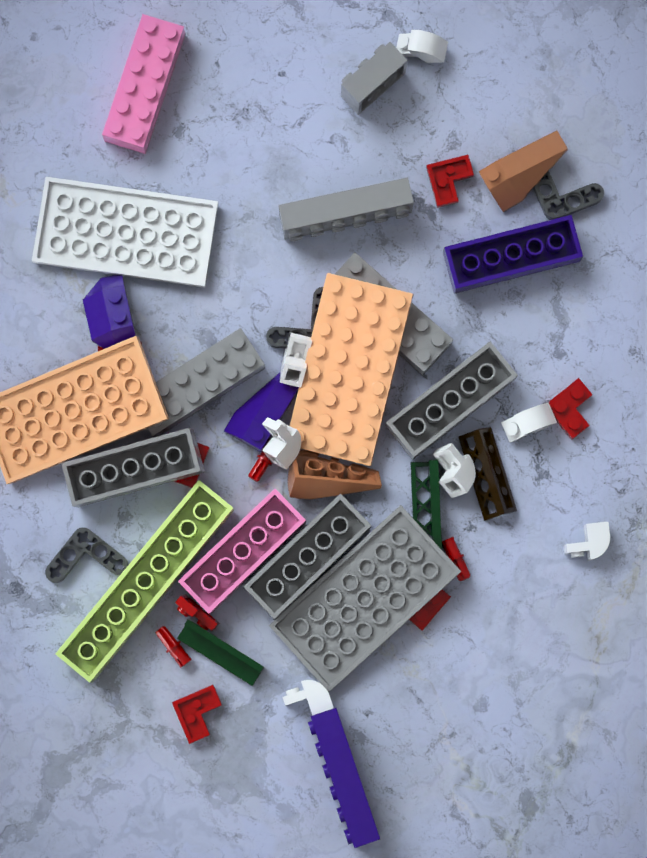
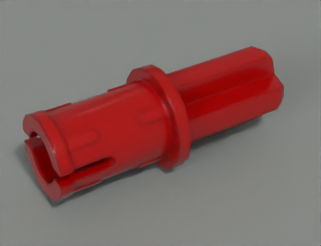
[248,439,272,482]
[442,537,470,581]
[155,626,192,668]

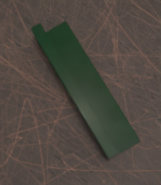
[410,460,442,549]
[177,619,264,686]

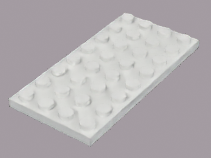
[32,177,218,288]

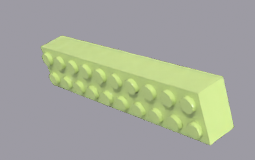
[55,480,234,683]

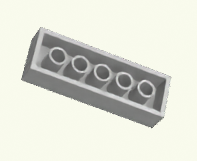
[279,177,414,241]
[335,253,453,376]
[147,328,265,438]
[385,341,518,460]
[61,428,205,508]
[243,493,371,620]

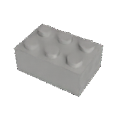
[341,42,408,115]

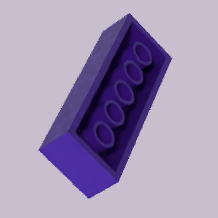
[443,215,583,294]
[308,708,380,848]

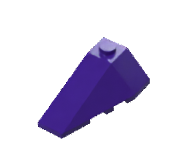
[224,373,299,452]

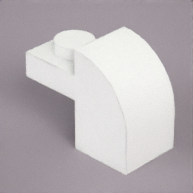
[396,30,448,63]
[280,333,312,388]
[501,403,557,443]
[262,417,301,470]
[433,443,476,498]
[564,522,610,561]
[283,680,334,715]

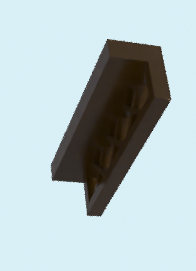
[458,427,517,521]

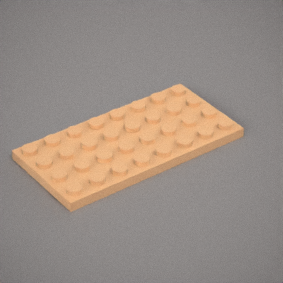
[290,273,413,466]
[0,336,169,484]

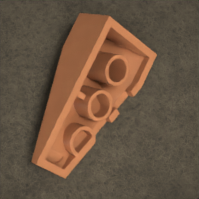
[479,130,568,212]
[287,450,382,499]

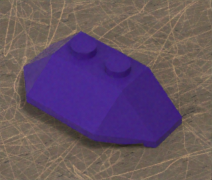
[83,275,136,349]

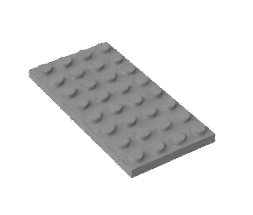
[269,505,461,692]

